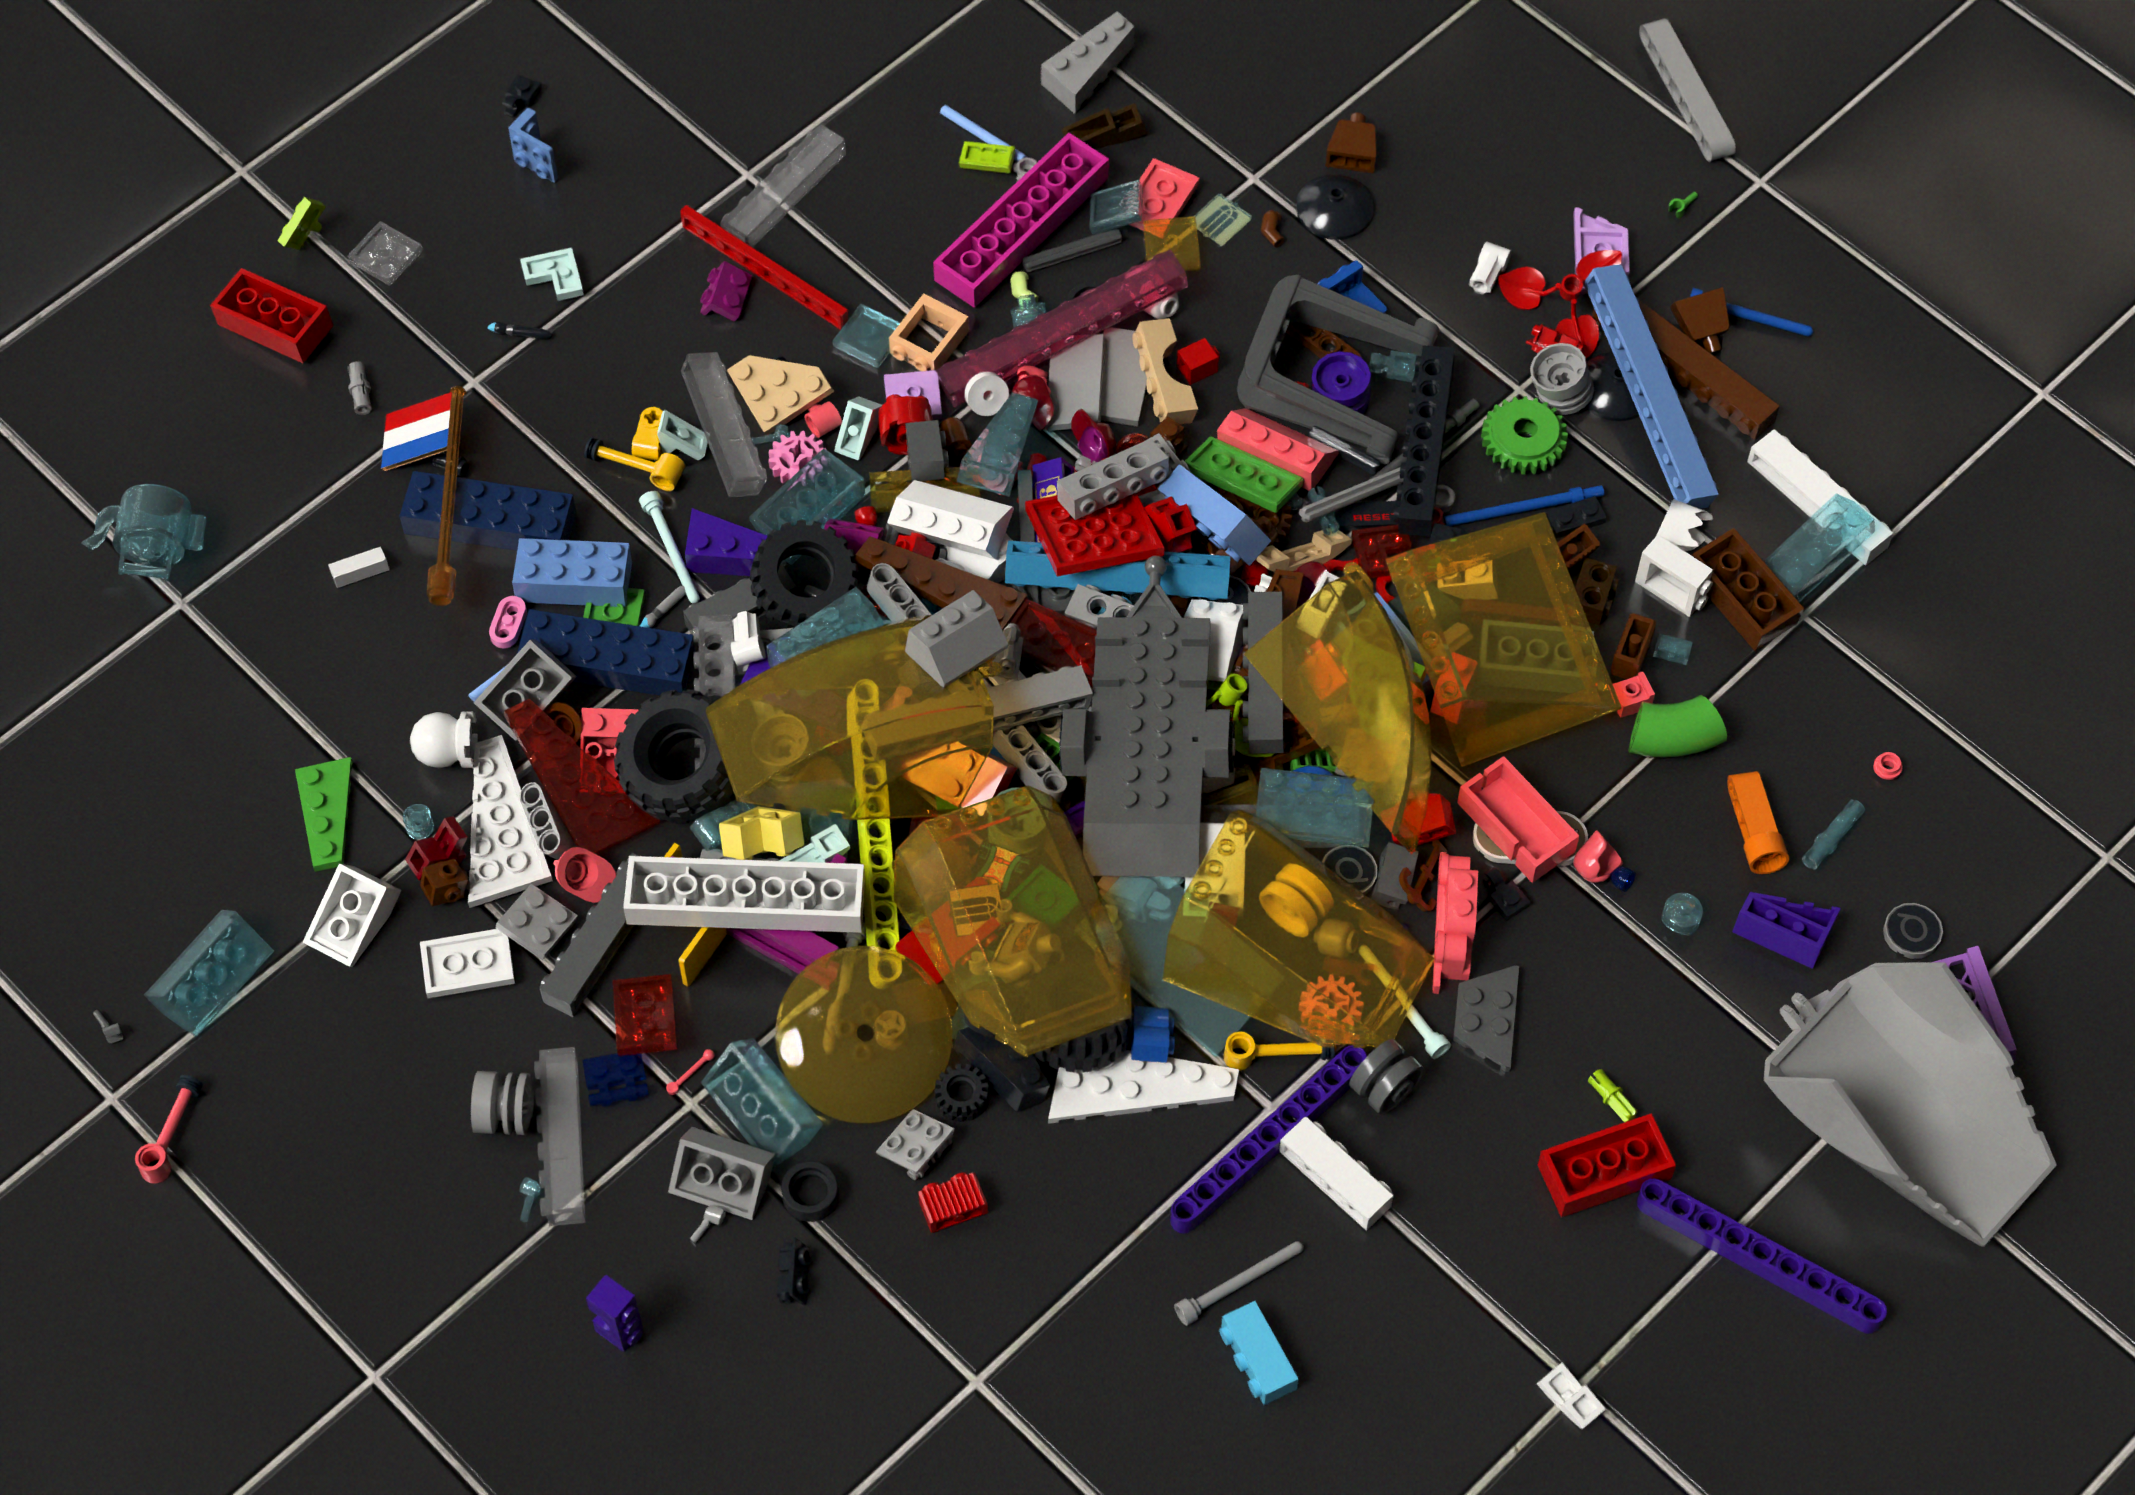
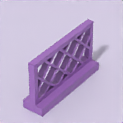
[1931,946,2017,1061]

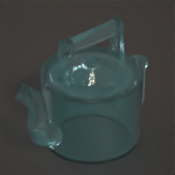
[82,484,207,581]

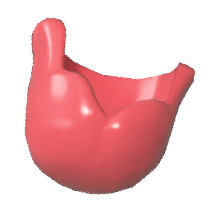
[1573,830,1623,883]

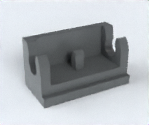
[1370,842,1419,909]

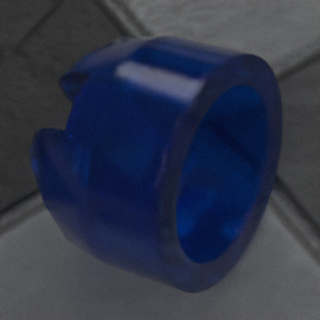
[1611,866,1636,892]

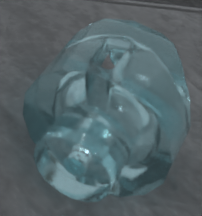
[1010,294,1049,331]
[1661,893,1703,936]

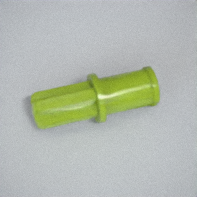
[1588,1069,1637,1122]

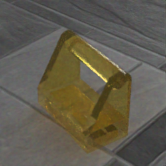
[1202,763,1265,823]

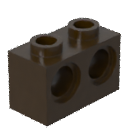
[1568,557,1620,625]

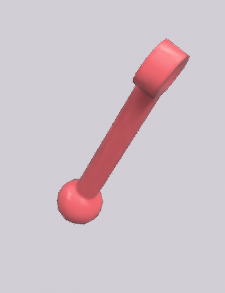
[666,1049,715,1095]

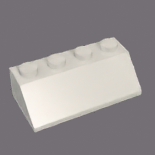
[887,480,1014,560]

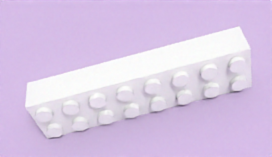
[623,856,865,933]

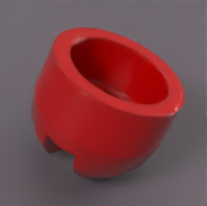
[854,506,877,526]

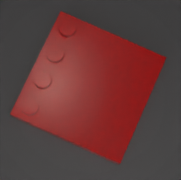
[1025,493,1164,577]

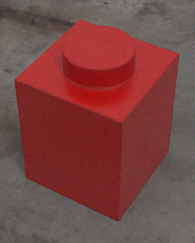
[1177,338,1220,385]

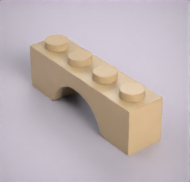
[1132,318,1198,424]

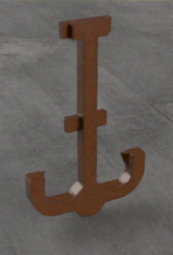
[1399,839,1448,912]

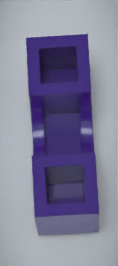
[586,1275,643,1352]

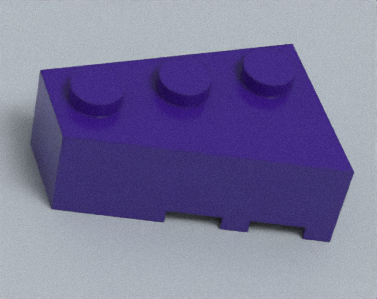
[685,508,767,576]
[1732,892,1841,969]

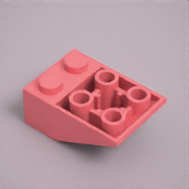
[579,708,639,794]

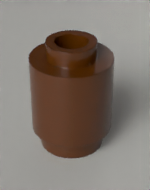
[940,417,972,458]

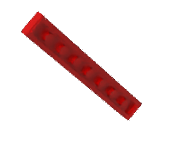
[680,205,849,331]

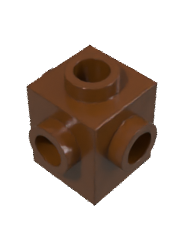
[420,859,468,907]

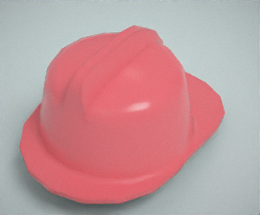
[553,847,616,903]

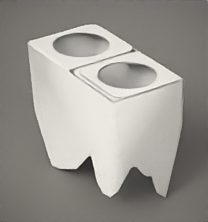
[1656,499,1713,552]

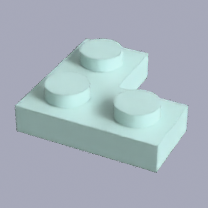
[520,248,584,301]

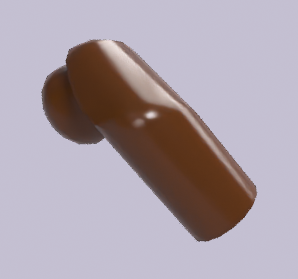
[1261,210,1285,248]

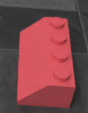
[1217,408,1339,492]

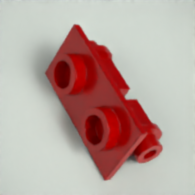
[1526,324,1584,353]

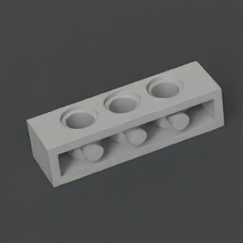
[1057,438,1169,520]
[1065,584,1134,634]

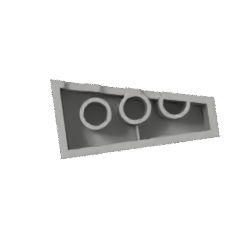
[1041,12,1134,114]

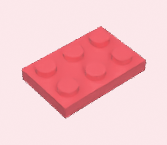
[1117,158,1199,239]

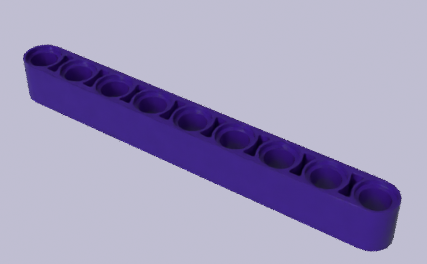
[1170,1045,1367,1234]
[1637,1179,1887,1334]

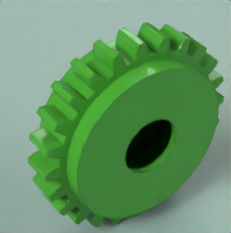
[1481,396,1568,475]

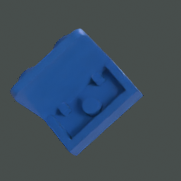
[1318,260,1387,337]

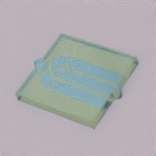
[1189,193,1252,246]

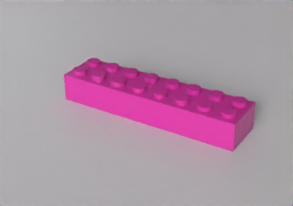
[934,133,1109,308]

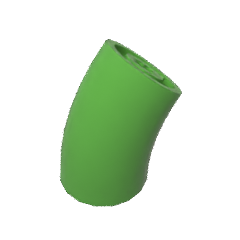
[1628,695,1727,758]

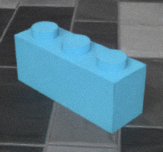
[1219,1301,1298,1405]

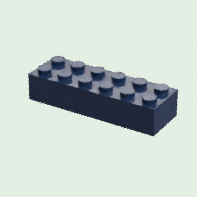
[399,471,576,551]
[517,609,695,695]

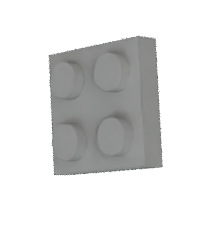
[496,884,578,960]

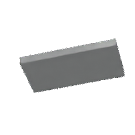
[1101,326,1147,426]
[1046,334,1105,431]

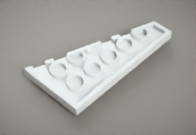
[468,735,552,908]
[1048,1050,1239,1124]

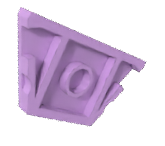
[1574,208,1629,296]

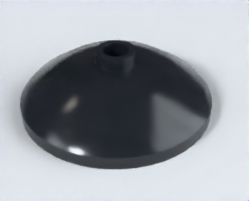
[1296,174,1374,240]
[1585,352,1639,421]

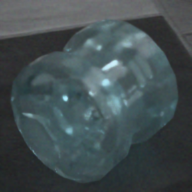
[403,804,434,840]

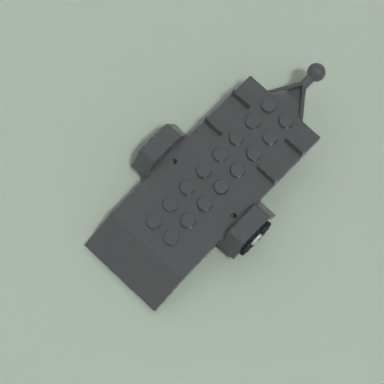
[1059,555,1235,877]

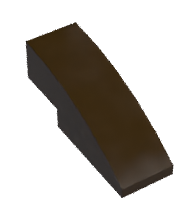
[1061,103,1148,149]

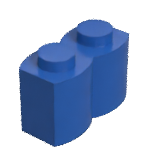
[1131,1006,1175,1063]

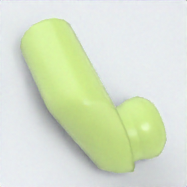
[1010,271,1039,307]

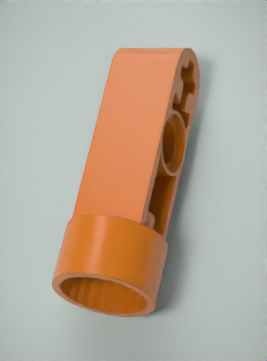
[1727,771,1789,874]

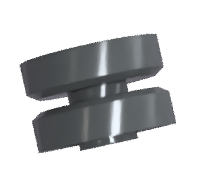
[1349,1038,1425,1115]

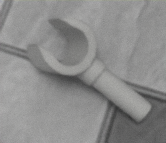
[690,1205,726,1243]

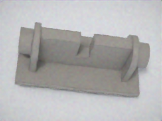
[990,623,1023,680]

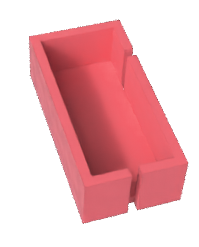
[1457,756,1579,883]

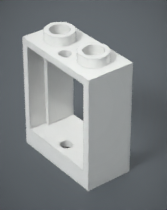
[1635,535,1713,617]

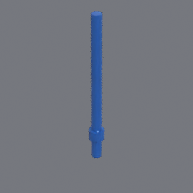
[1443,485,1604,526]

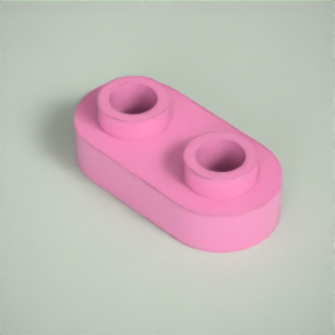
[489,596,527,648]

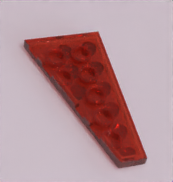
[503,699,661,854]

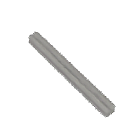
[1299,467,1404,522]

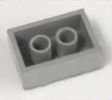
[474,639,577,741]

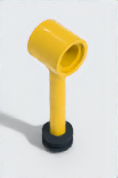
[584,437,686,491]
[1223,1032,1336,1071]

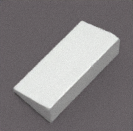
[328,547,389,588]

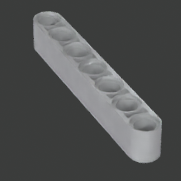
[1640,18,1736,161]

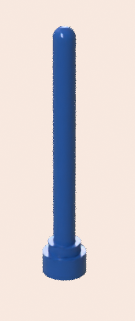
[1690,288,1813,336]

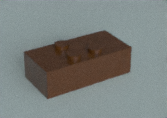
[1691,528,1804,651]

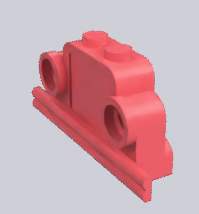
[1432,852,1478,994]

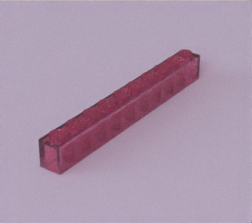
[936,249,1188,407]

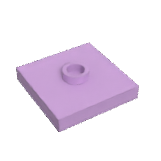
[884,370,942,420]

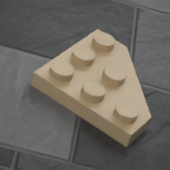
[727,355,834,436]

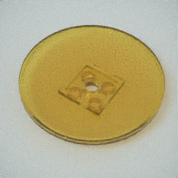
[775,946,953,1124]

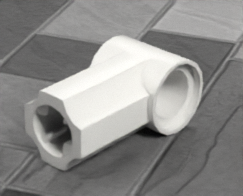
[1470,241,1511,294]
[731,611,766,666]

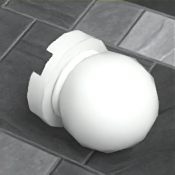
[410,712,478,768]

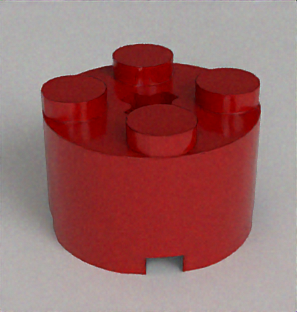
[878,394,933,455]

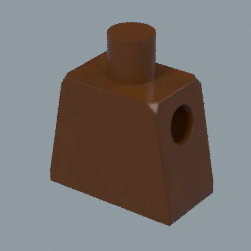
[1325,113,1376,174]
[1670,287,1729,354]

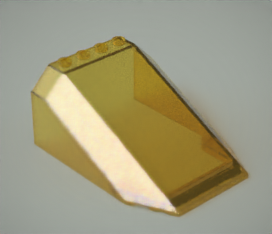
[894,785,1131,1057]
[1163,810,1435,1048]

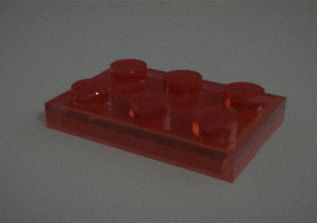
[613,974,677,1056]

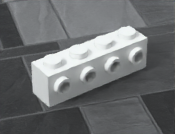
[1279,1116,1393,1231]

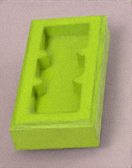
[959,141,1016,173]

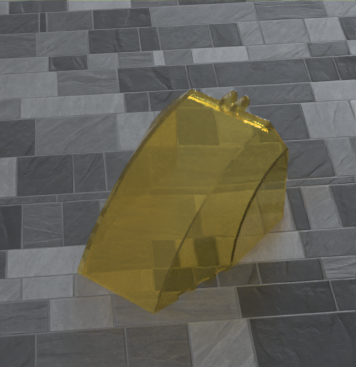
[1244,561,1432,855]
[705,615,1002,820]

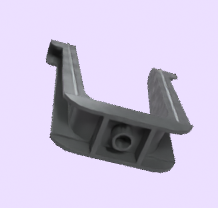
[1237,275,1440,465]

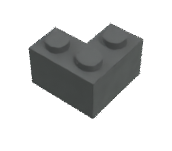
[906,420,949,482]

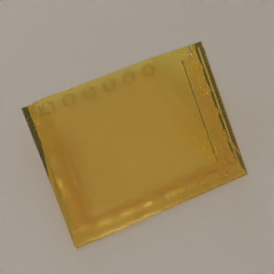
[1385,512,1622,767]

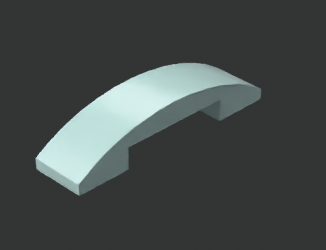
[779,824,850,863]

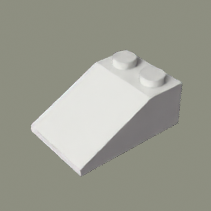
[1184,599,1247,682]
[303,863,402,967]

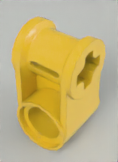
[632,407,663,460]

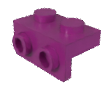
[700,261,752,321]

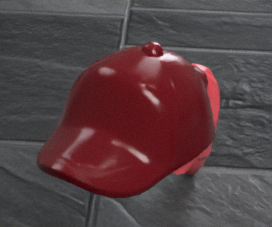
[1012,366,1055,430]

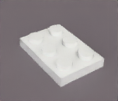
[420,929,515,998]

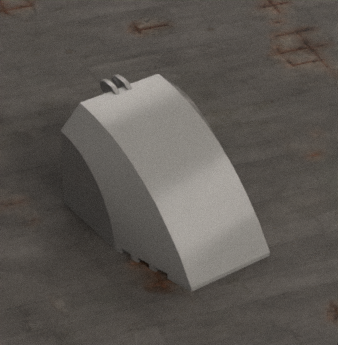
[1764,962,2057,1246]

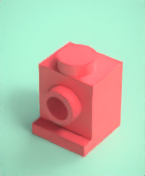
[1608,672,1655,718]

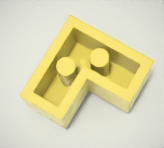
[719,806,804,860]

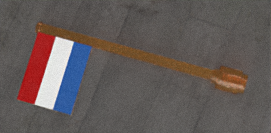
[381,386,466,606]

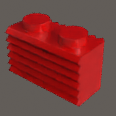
[918,1172,988,1233]

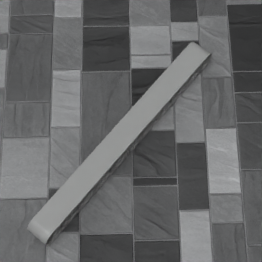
[867,563,1067,807]

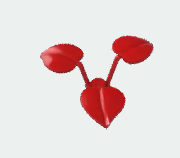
[1498,250,1622,359]

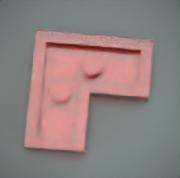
[1351,524,1411,579]

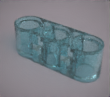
[690,794,758,851]

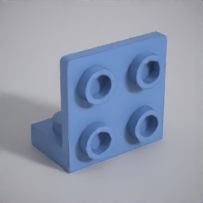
[508,108,558,183]

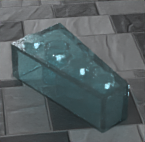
[957,392,1038,497]

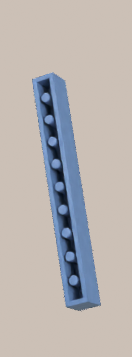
[1584,264,1719,509]

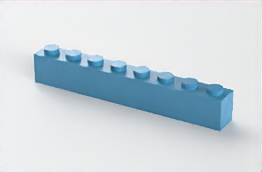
[1005,541,1230,600]

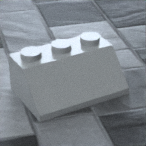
[905,590,1008,688]
[668,1127,775,1220]

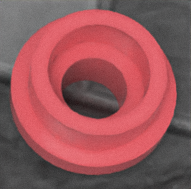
[1873,752,1903,780]

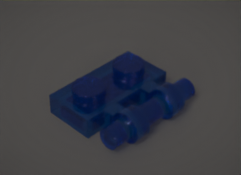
[582,1048,649,1107]

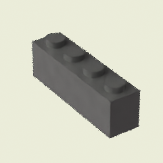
[683,564,798,649]

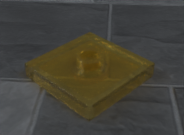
[1143,216,1201,274]

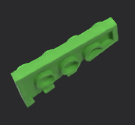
[295,757,353,872]

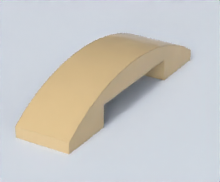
[1255,527,1352,572]

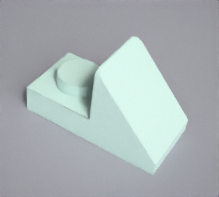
[657,410,709,461]

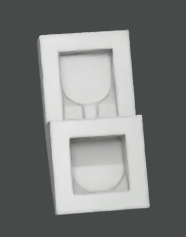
[1537,1363,1605,1429]

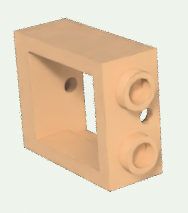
[889,294,969,372]

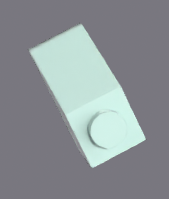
[834,397,882,460]

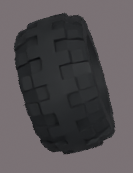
[614,689,750,824]

